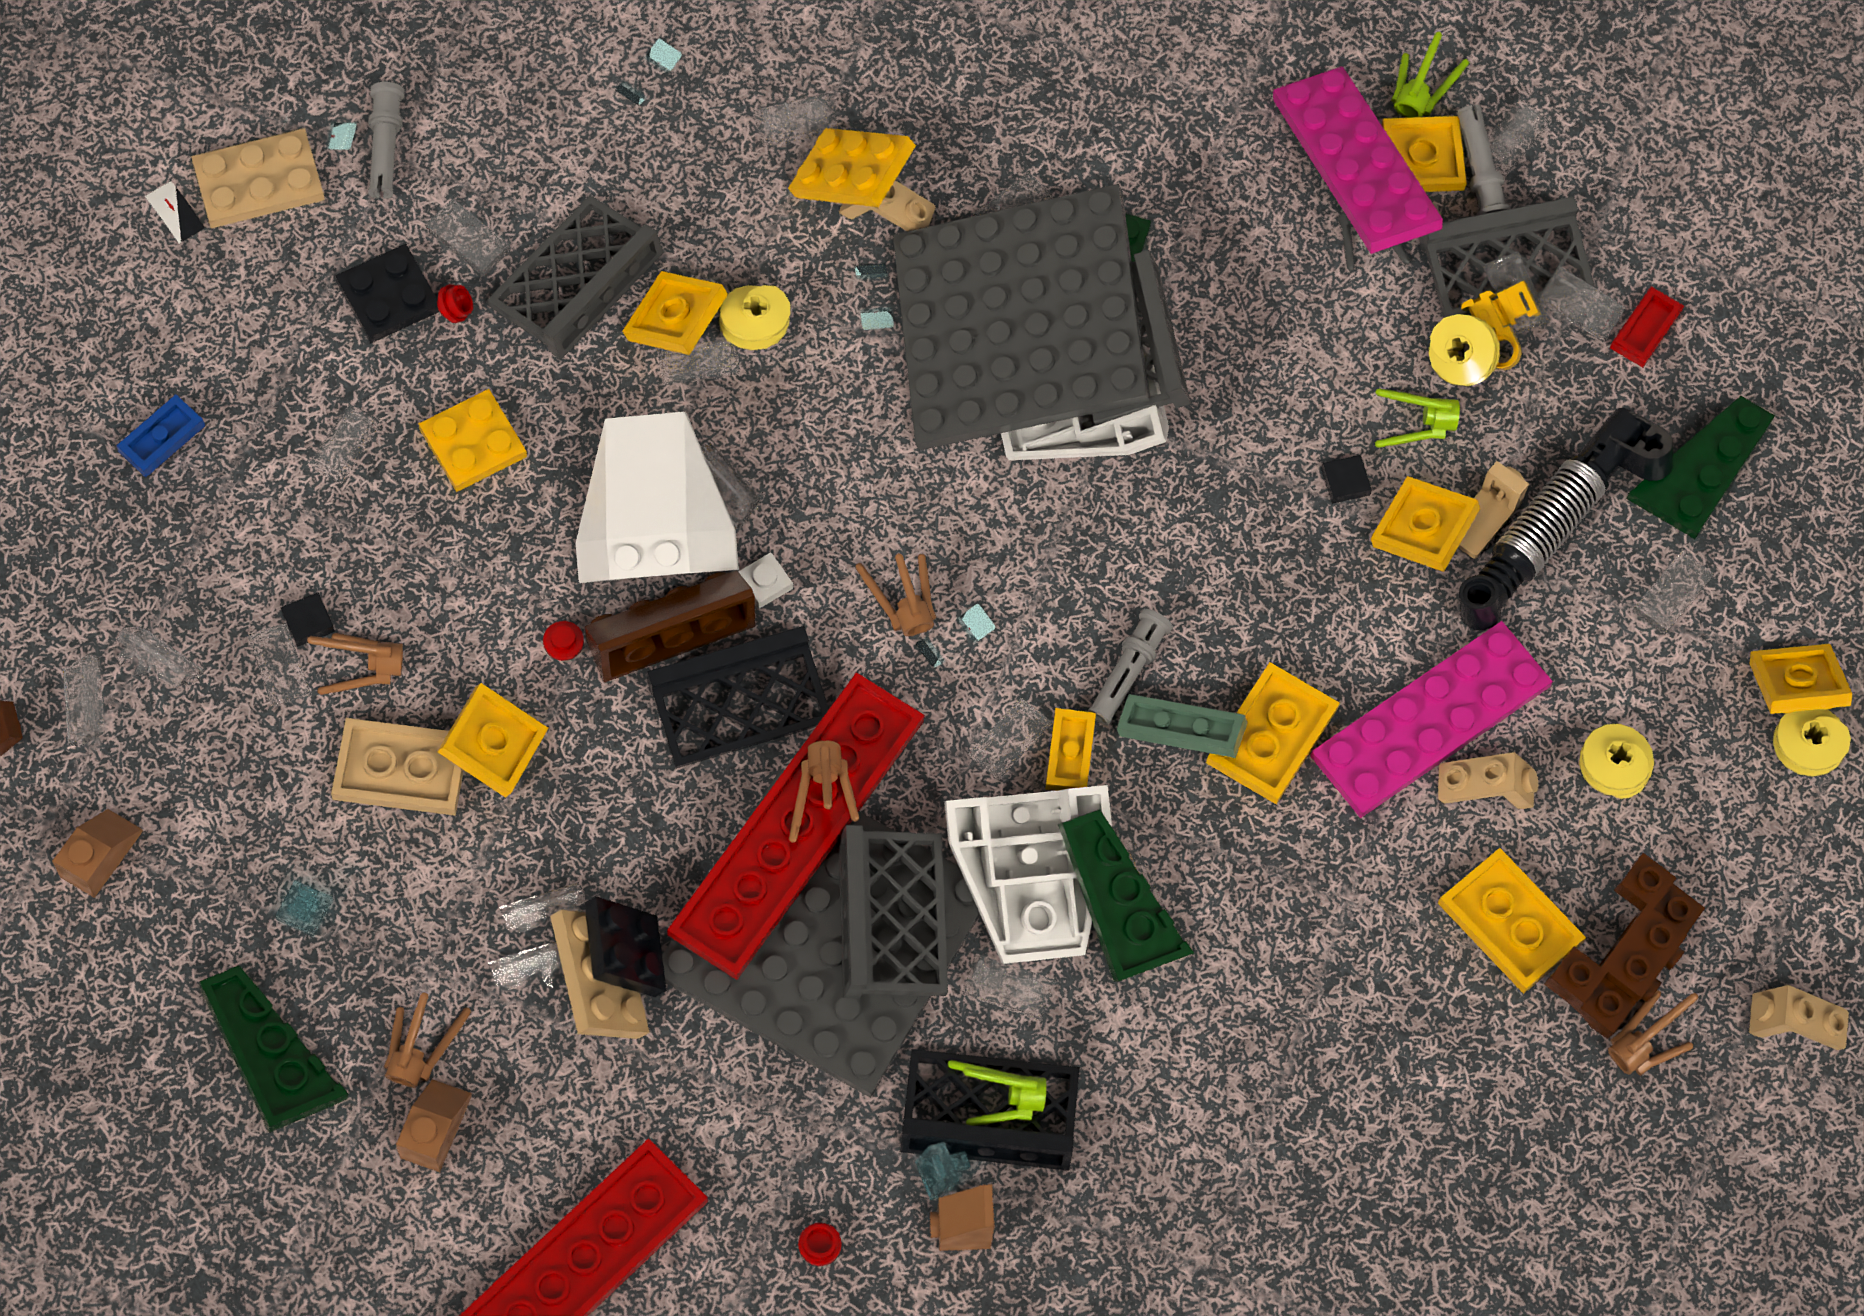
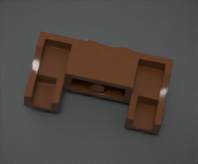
[1544,853,1705,1039]

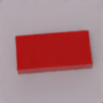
[1610,286,1684,368]

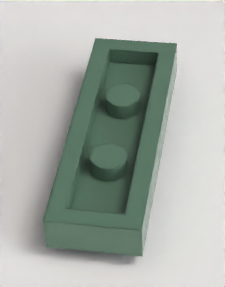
[1117,694,1247,758]

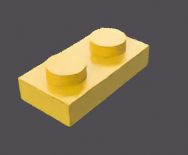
[1045,708,1096,791]

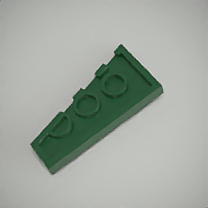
[1626,396,1775,539]
[1058,809,1194,982]
[199,965,348,1133]

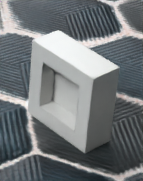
[738,552,793,609]

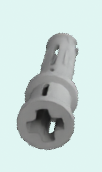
[368,82,405,199]
[1457,105,1511,215]
[1087,609,1173,726]

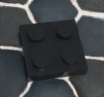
[335,243,440,344]
[585,896,667,997]

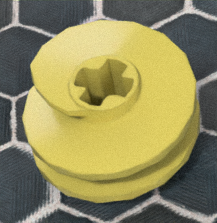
[719,285,791,350]
[1429,314,1500,386]
[1773,709,1851,777]
[1579,724,1654,799]

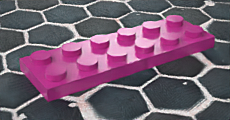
[1273,66,1443,254]
[1310,621,1553,818]

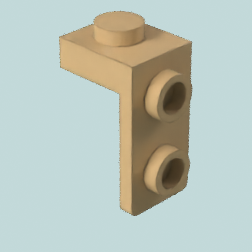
[839,180,935,231]
[1458,461,1529,559]
[1438,752,1538,809]
[1749,985,1849,1050]

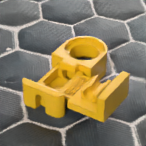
[1461,281,1541,370]

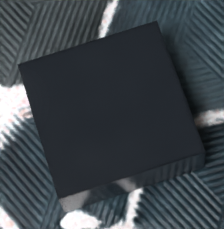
[1321,455,1372,504]
[280,592,335,647]

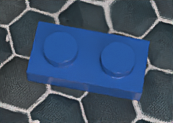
[116,394,205,478]

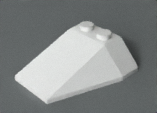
[1001,335,1169,460]
[576,412,739,583]
[944,785,1112,964]

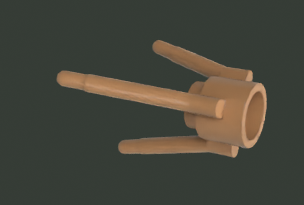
[855,553,936,637]
[307,633,403,695]
[789,741,859,843]
[1608,990,1698,1076]
[384,992,471,1088]

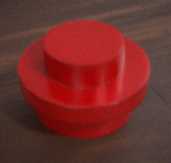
[437,284,473,323]
[543,621,584,661]
[798,1223,842,1266]

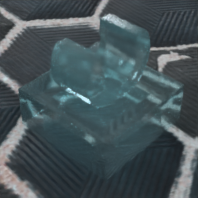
[275,880,333,937]
[915,1142,971,1201]

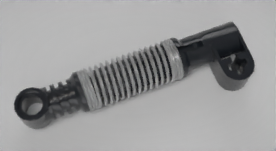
[1459,408,1673,630]

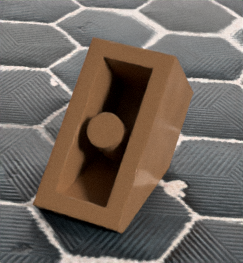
[52,809,143,898]
[396,1079,472,1172]
[930,1185,994,1251]

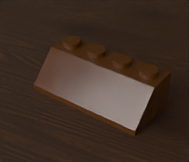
[585,570,755,683]

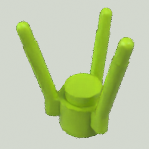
[1391,32,1469,118]
[1375,388,1460,448]
[948,1060,1047,1126]

